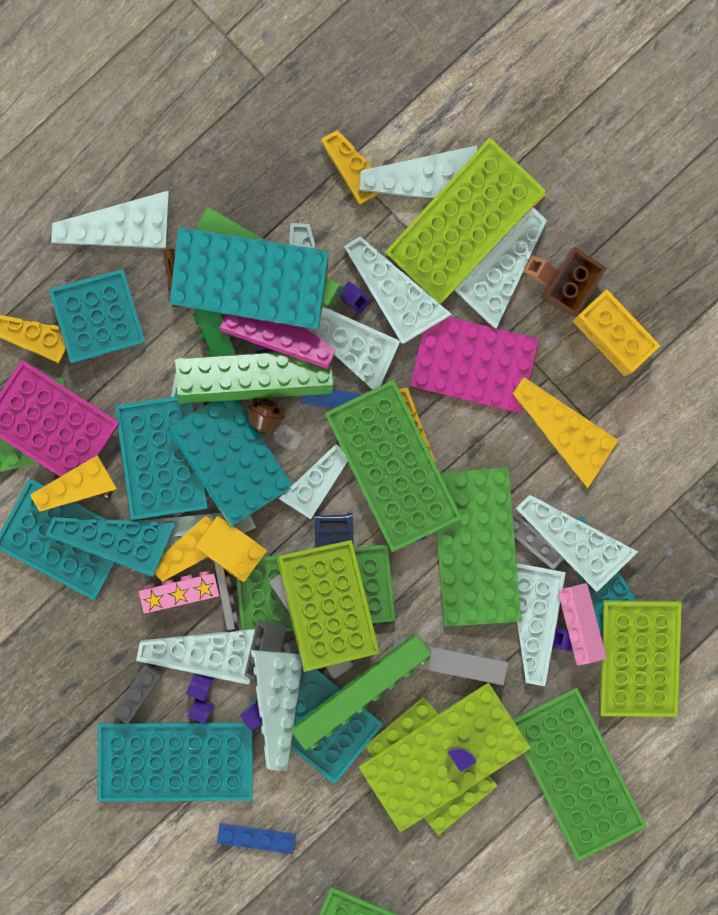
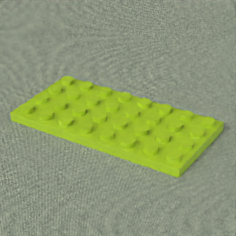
[385,137,546,305]
[358,682,531,833]

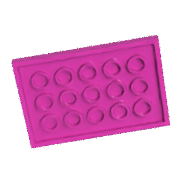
[410,317,539,413]
[0,360,119,477]

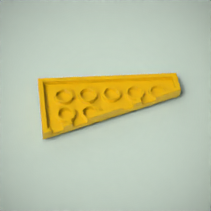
[512,377,618,488]

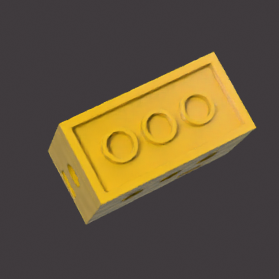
[572,289,660,377]

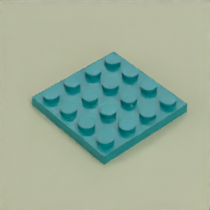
[49,269,145,364]

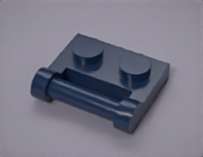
[314,513,354,548]

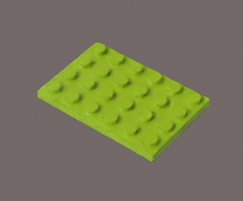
[277,540,380,672]
[600,600,682,717]
[366,696,498,835]

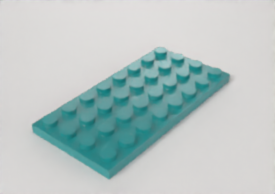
[170,227,330,330]
[98,722,253,802]

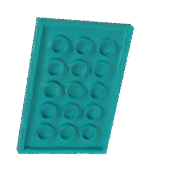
[115,396,208,520]
[167,400,292,527]
[0,478,115,600]
[249,651,383,784]

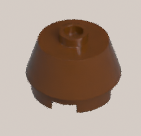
[248,399,285,432]

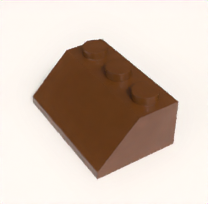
[540,247,607,317]

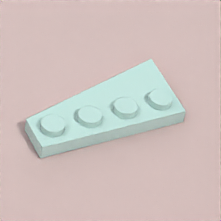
[278,445,348,519]

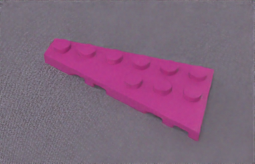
[220,314,335,369]

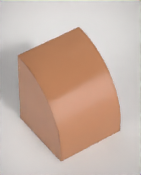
[523,255,557,286]

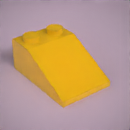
[194,515,267,582]

